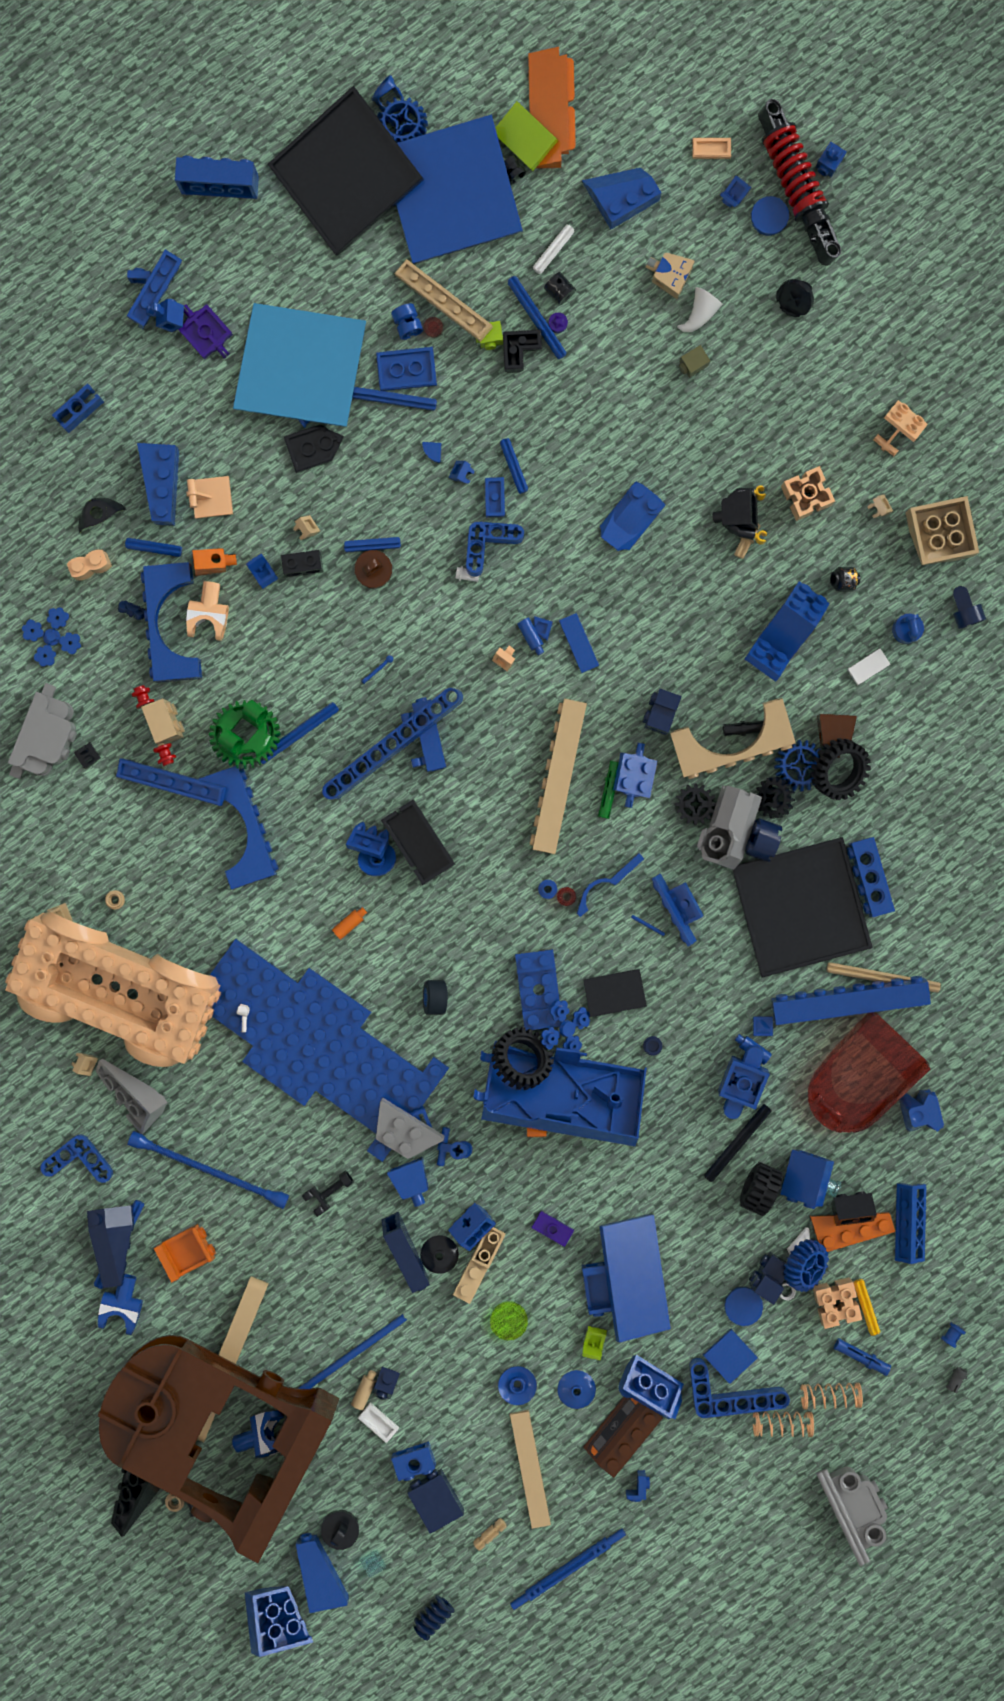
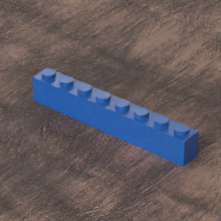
[771,976,931,1025]

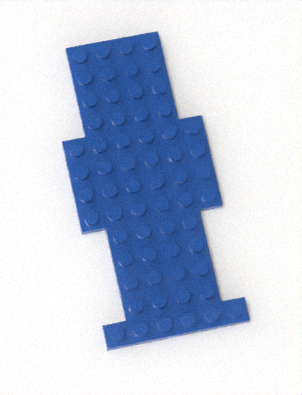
[210,939,449,1162]

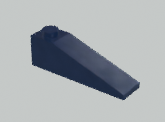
[87,1205,134,1288]

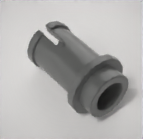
[946,1366,967,1393]

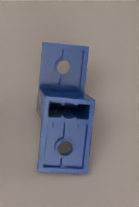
[745,581,830,682]

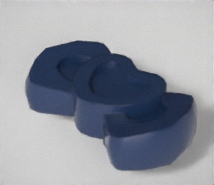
[118,601,145,620]

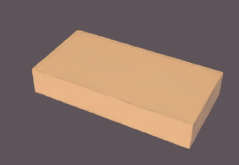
[692,138,731,159]

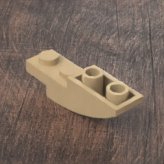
[453,1227,506,1304]

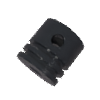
[544,272,576,306]

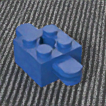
[718,1045,770,1119]

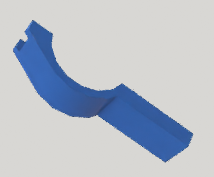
[577,853,644,917]

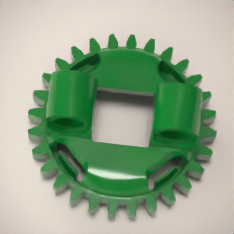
[209,700,281,769]

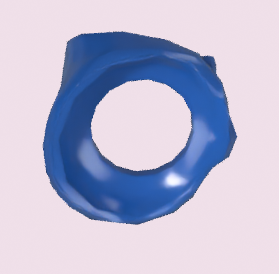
[372,75,403,109]

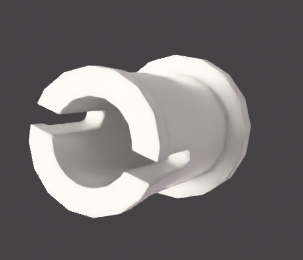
[455,566,479,583]

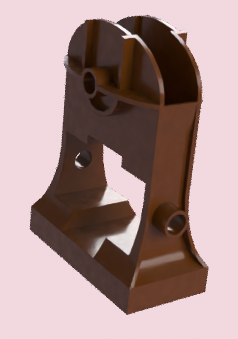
[98,1335,340,1563]

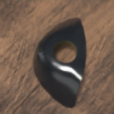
[78,497,126,533]

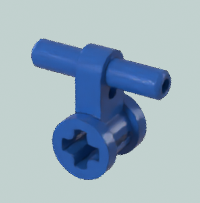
[437,1127,473,1166]

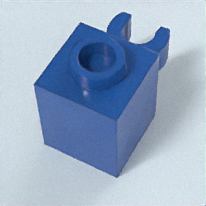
[815,142,847,177]
[147,299,184,332]

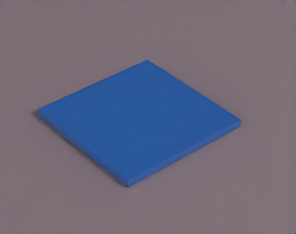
[396,114,523,264]

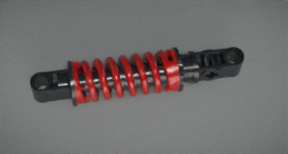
[758,99,842,266]

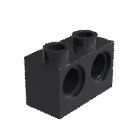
[281,550,324,578]

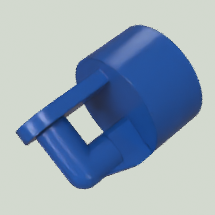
[892,614,924,644]

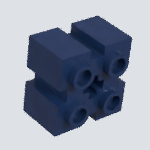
[642,689,682,736]

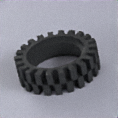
[810,738,871,800]
[491,1027,554,1090]

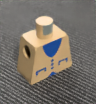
[646,253,695,299]

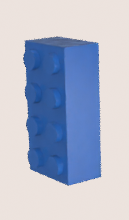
[175,156,259,199]

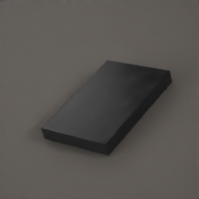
[583,969,647,1017]

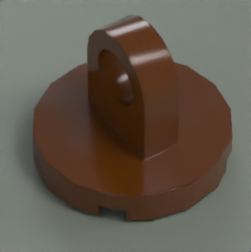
[355,550,392,588]

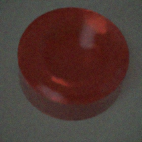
[424,317,443,338]

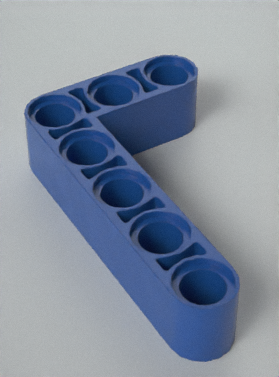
[689,1358,790,1418]

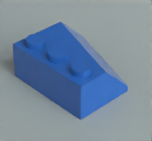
[582,168,661,229]
[245,1586,313,1657]

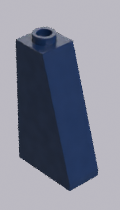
[381,1211,430,1293]

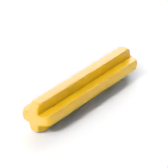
[853,1279,880,1336]

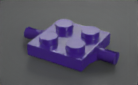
[178,304,233,360]

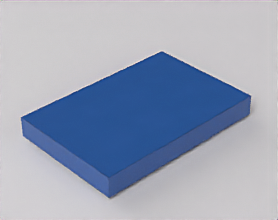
[376,347,437,391]

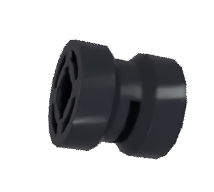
[504,155,526,184]

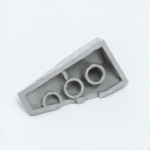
[96,1059,167,1134]

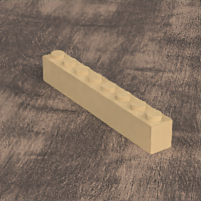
[530,699,587,854]

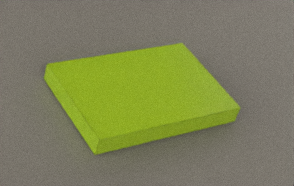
[495,101,558,171]

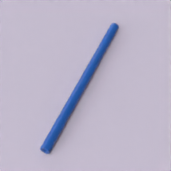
[298,1314,407,1389]

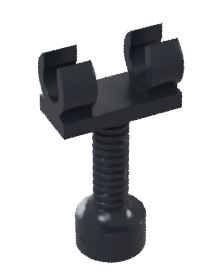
[302,1170,354,1217]

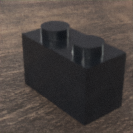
[831,1191,877,1226]

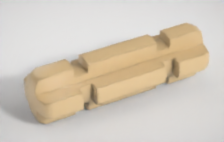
[474,1518,507,1551]

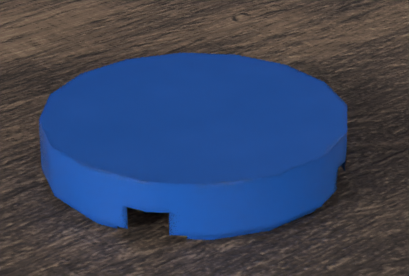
[751,196,789,236]
[724,1286,763,1326]

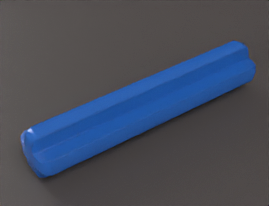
[500,438,528,494]
[344,537,401,552]
[125,538,182,557]

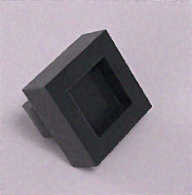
[74,742,101,769]

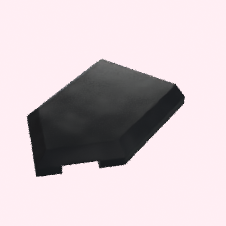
[284,424,344,473]

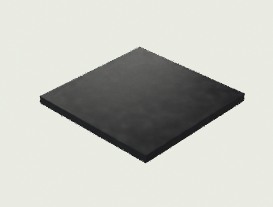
[268,86,424,256]
[732,837,873,978]

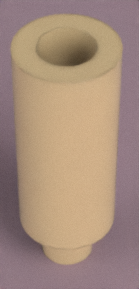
[351,1370,376,1410]

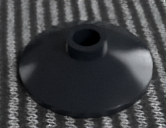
[420,1235,459,1274]

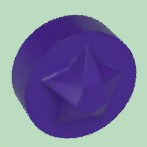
[549,312,568,333]

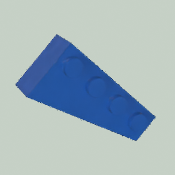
[137,443,179,526]

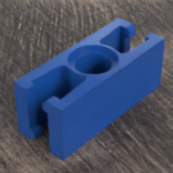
[52,383,104,433]

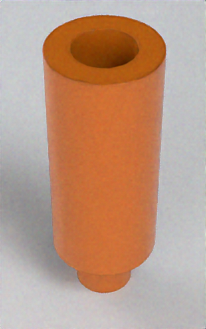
[332,907,367,940]

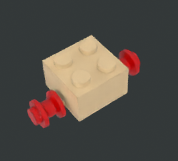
[131,685,185,766]

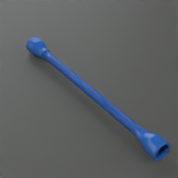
[127,1131,289,1210]

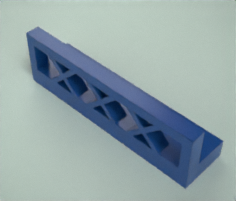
[127,249,182,329]
[895,1183,926,1264]

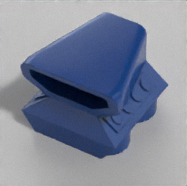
[898,1089,944,1132]

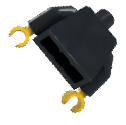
[712,485,767,545]

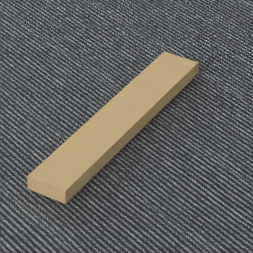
[394,259,493,342]
[510,1410,551,1529]

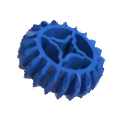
[377,96,428,143]
[774,740,820,792]
[783,1239,829,1292]

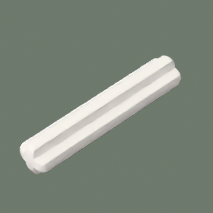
[533,224,574,274]

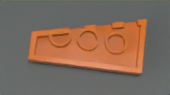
[810,1212,895,1252]

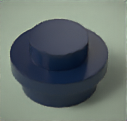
[643,1036,662,1056]

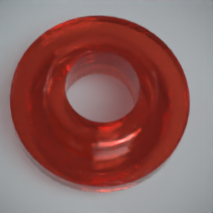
[557,887,576,906]

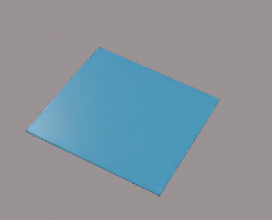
[233,303,366,427]

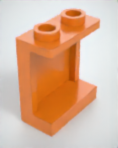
[154,1224,216,1283]

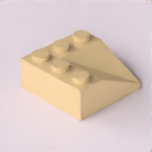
[906,496,979,565]

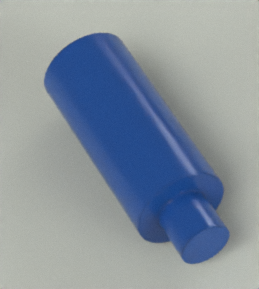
[517,617,544,656]
[735,1034,772,1065]

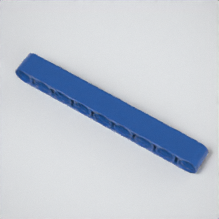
[322,688,463,799]

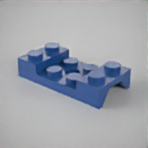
[515,949,562,1031]

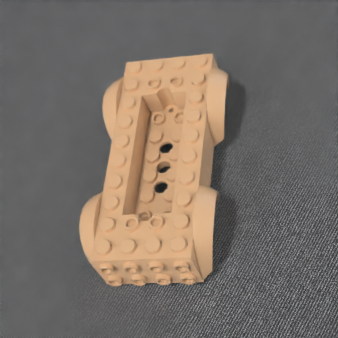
[5,910,221,1067]

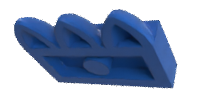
[346,822,389,859]

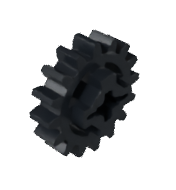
[756,777,795,819]
[674,783,716,825]

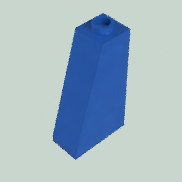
[296,1533,349,1613]

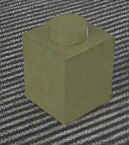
[679,345,710,378]

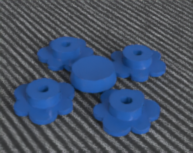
[22,607,81,667]
[541,1000,590,1050]

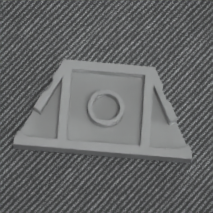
[376,1097,444,1159]

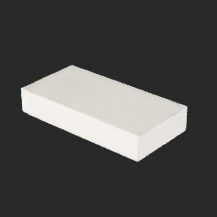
[847,649,890,685]
[358,1402,399,1443]

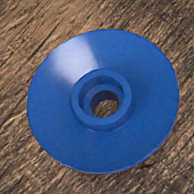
[358,845,396,876]
[498,1366,537,1405]
[558,1370,596,1409]

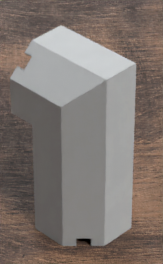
[697,785,762,870]

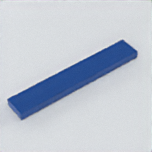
[116,758,226,806]

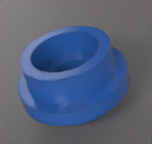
[538,880,557,899]

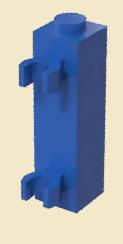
[401,697,447,772]

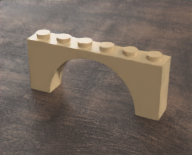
[670,698,796,779]

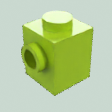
[475,321,503,350]

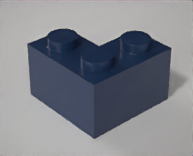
[749,1252,787,1305]

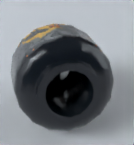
[830,567,860,592]

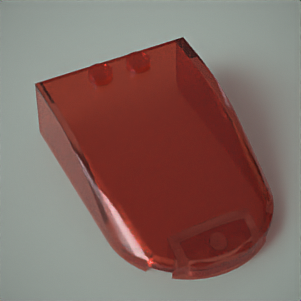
[808,1012,931,1133]

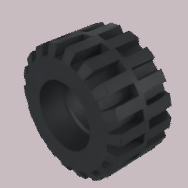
[740,1162,782,1216]

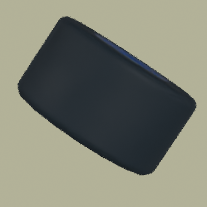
[423,980,448,1015]

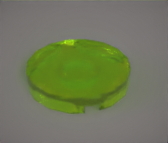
[490,1301,528,1341]

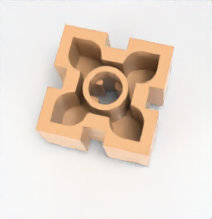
[781,466,835,521]
[813,1277,862,1329]

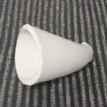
[677,287,723,332]

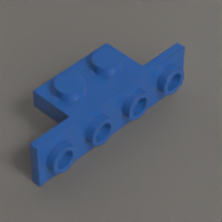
[652,873,704,946]

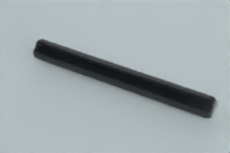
[704,1104,772,1182]

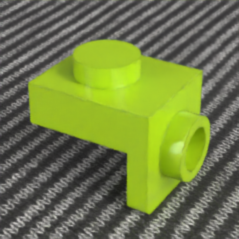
[582,1326,607,1360]

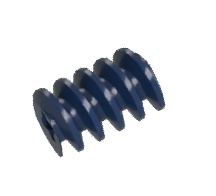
[414,1595,455,1641]

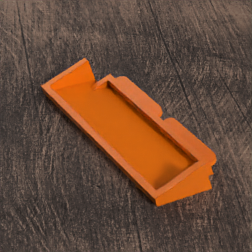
[528,47,576,168]

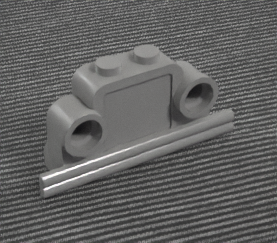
[8,683,77,779]
[816,1467,888,1566]

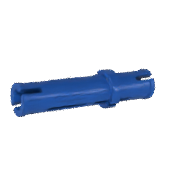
[833,1338,891,1376]

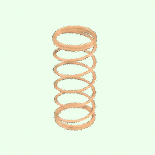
[801,1382,863,1410]
[753,1411,814,1438]

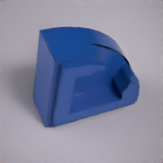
[422,442,442,463]
[534,616,553,640]

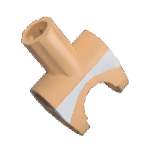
[186,581,229,641]

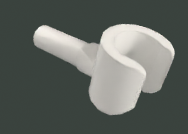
[237,1004,250,1032]

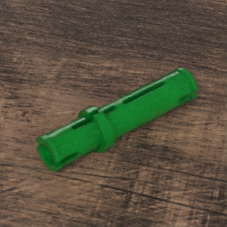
[598,760,619,819]

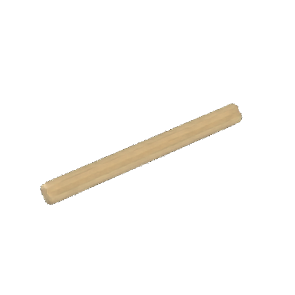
[826,962,941,993]

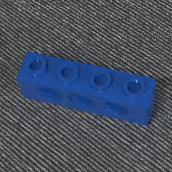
[847,837,895,917]

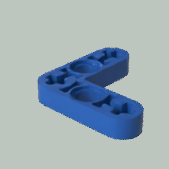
[466,522,524,577]
[40,1134,113,1183]

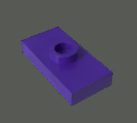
[531,1211,574,1247]

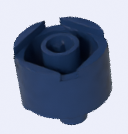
[745,818,782,862]

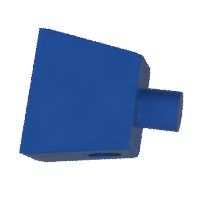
[387,1157,429,1207]

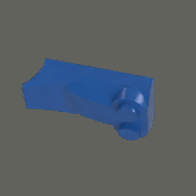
[600,481,665,551]
[619,1355,684,1419]

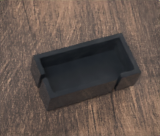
[381,799,456,885]

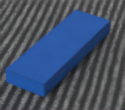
[559,613,599,674]

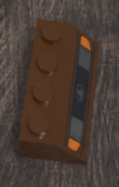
[583,1397,663,1478]

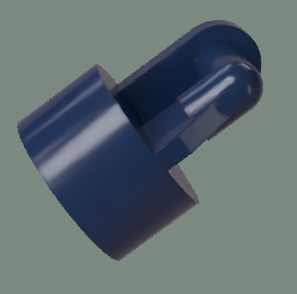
[953,586,986,629]

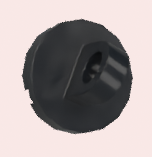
[776,279,814,317]
[321,1510,359,1550]

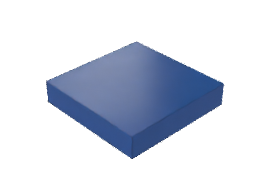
[703,1329,758,1384]

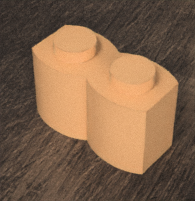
[67,550,112,580]

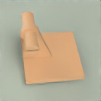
[873,400,928,457]
[186,476,233,519]

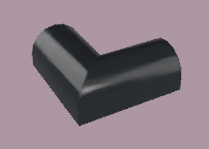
[503,330,542,373]

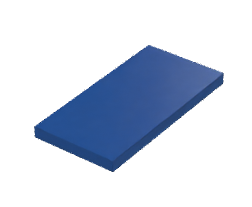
[599,1214,671,1343]

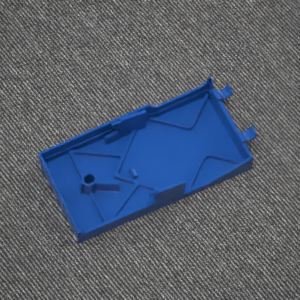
[474,1041,647,1146]

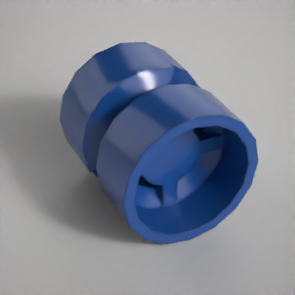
[391,303,424,340]

